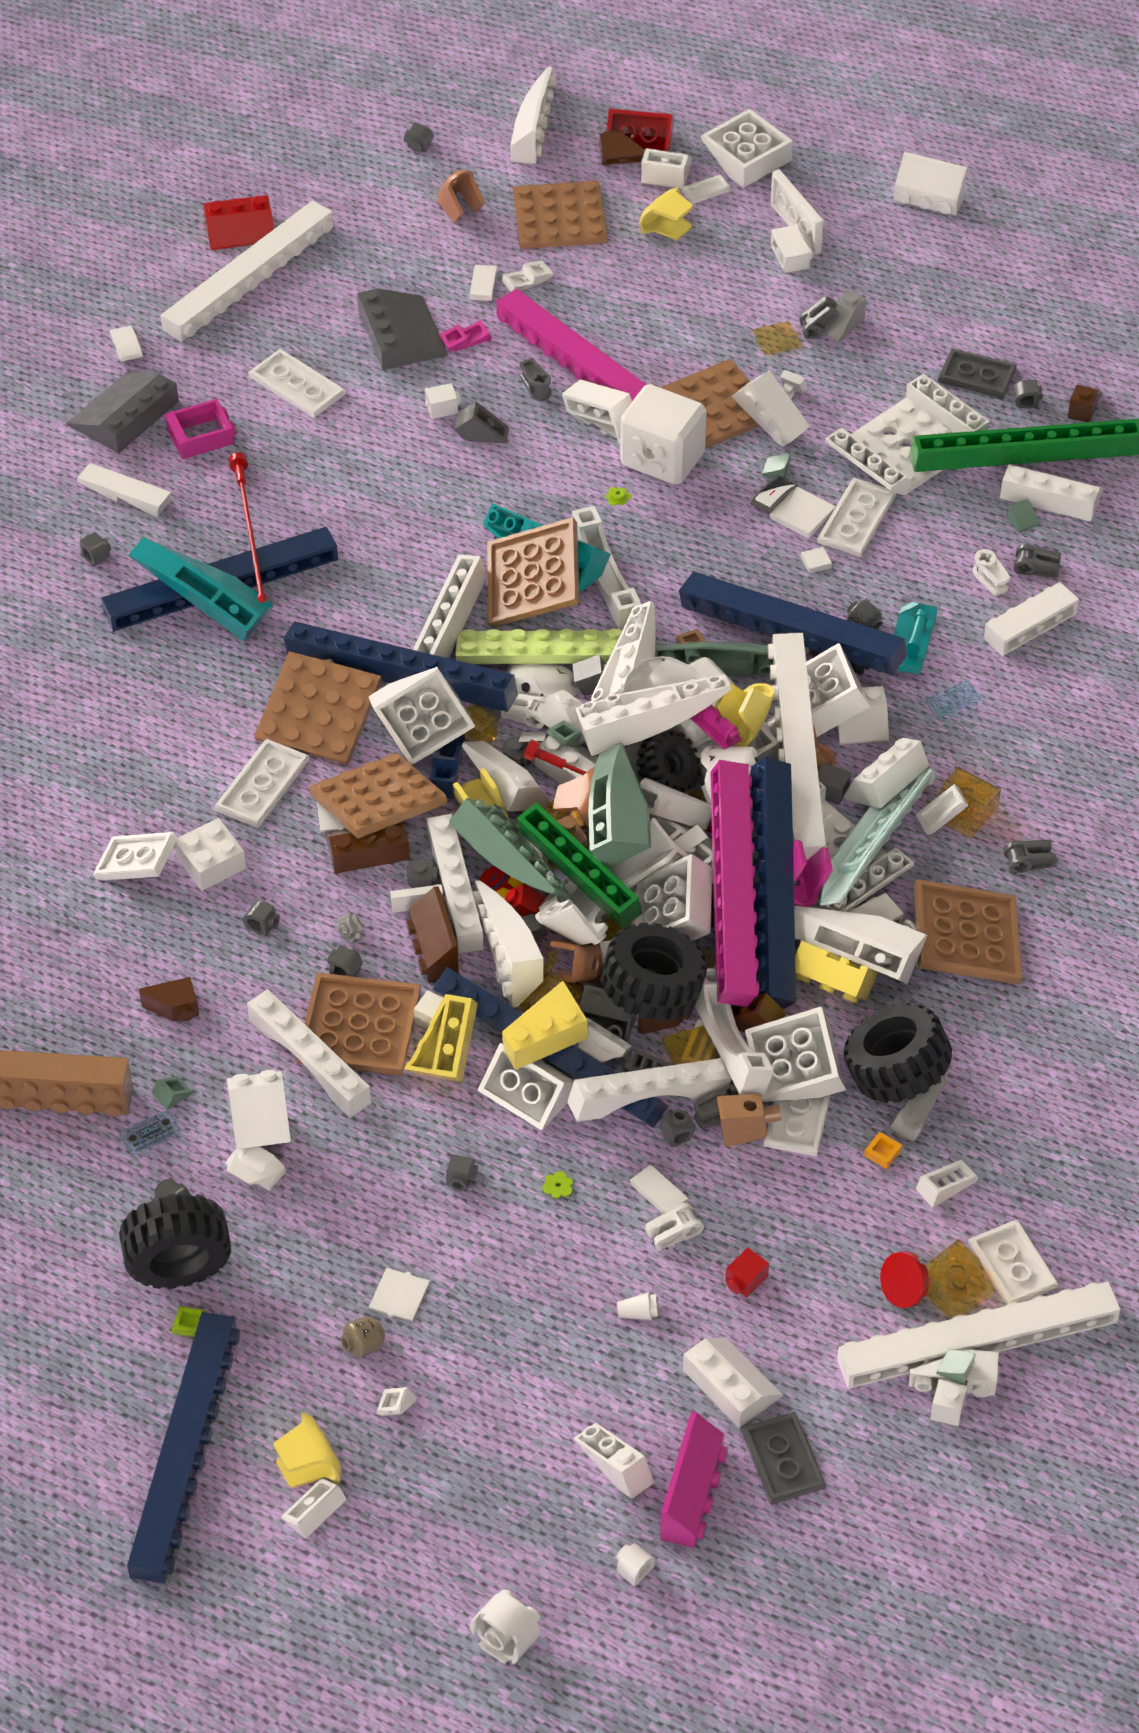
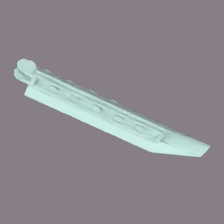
[820,767,936,906]

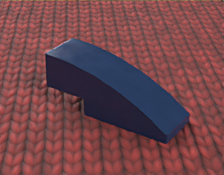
[429,735,465,799]

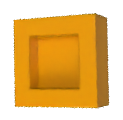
[864,1132,902,1169]

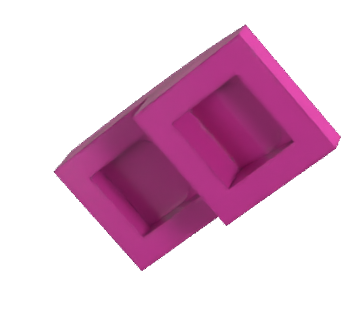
[439,320,492,351]

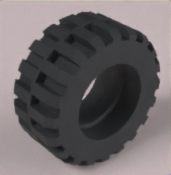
[601,923,707,1021]
[843,1003,952,1103]
[119,1193,232,1289]

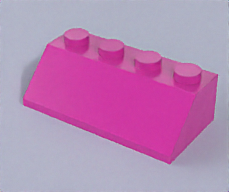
[660,1411,728,1548]

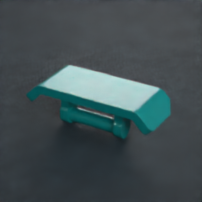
[893,602,938,675]

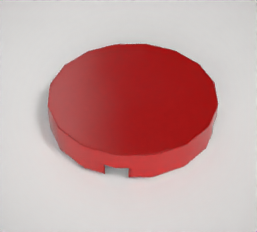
[880,1251,929,1308]

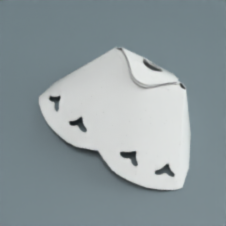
[623,656,701,693]
[507,664,580,705]
[701,745,759,798]

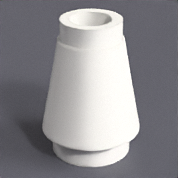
[617,1292,660,1320]

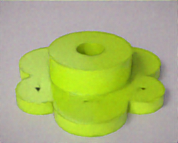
[605,487,632,506]
[542,1171,573,1199]

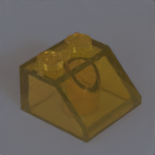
[937,767,1001,839]
[925,1239,996,1320]

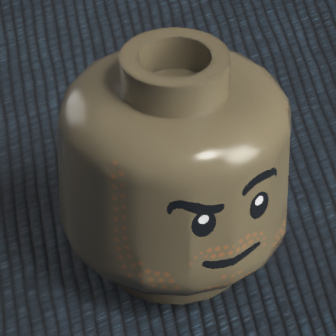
[341,1316,385,1358]

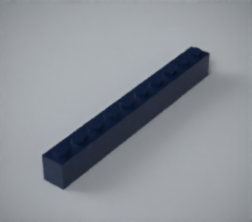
[101,526,338,632]
[679,571,907,676]
[283,621,518,712]
[750,757,796,1010]
[433,967,668,1128]
[127,1312,240,1584]

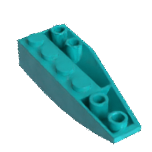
[483,503,611,593]
[128,537,274,641]

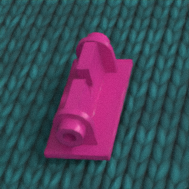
[690,704,742,750]

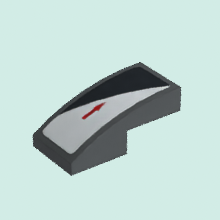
[750,475,798,514]

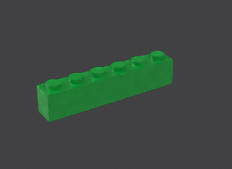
[517,802,642,929]

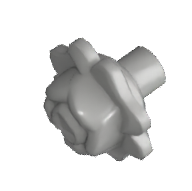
[336,912,364,943]

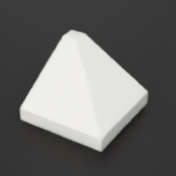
[376,1387,417,1416]

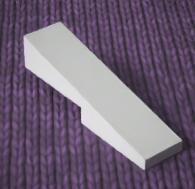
[77,463,171,517]

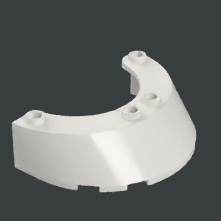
[535,818,679,945]

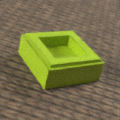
[172,1306,207,1337]

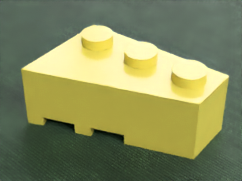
[795,941,878,1004]
[502,981,588,1070]
[404,994,478,1082]

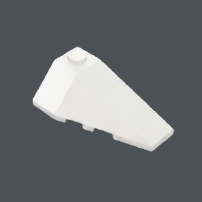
[462,741,551,812]

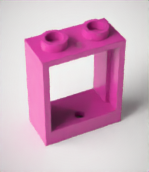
[165,399,236,459]

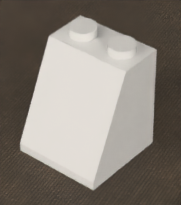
[227,1070,291,1150]

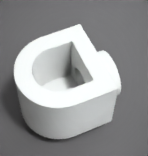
[617,1543,655,1587]

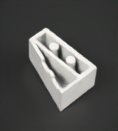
[731,370,810,447]
[562,380,632,444]

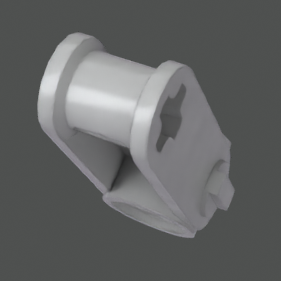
[890,1075,946,1142]

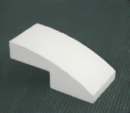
[502,260,553,292]
[109,326,143,362]

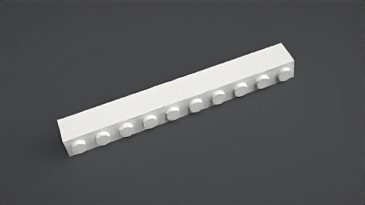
[160,200,333,342]
[768,633,826,860]
[837,1281,1120,1389]

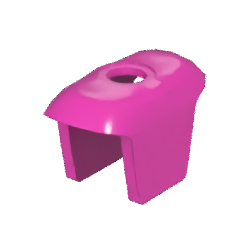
[793,840,833,907]

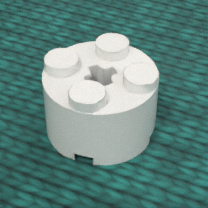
[470,1589,540,1664]

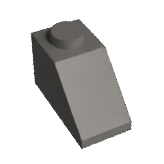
[823,290,867,342]

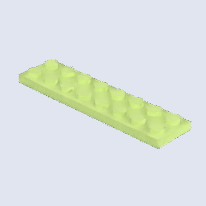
[456,629,623,664]

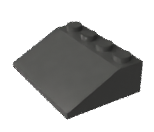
[357,288,448,370]
[66,372,179,454]

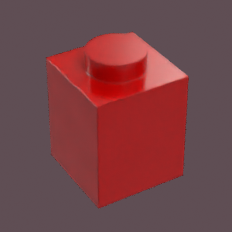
[505,883,547,921]
[725,1247,769,1298]

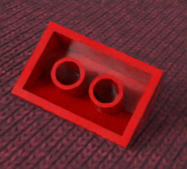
[607,108,674,152]
[203,195,274,250]

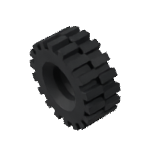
[637,730,701,793]

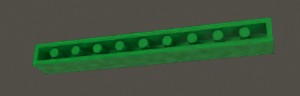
[909,419,1139,472]

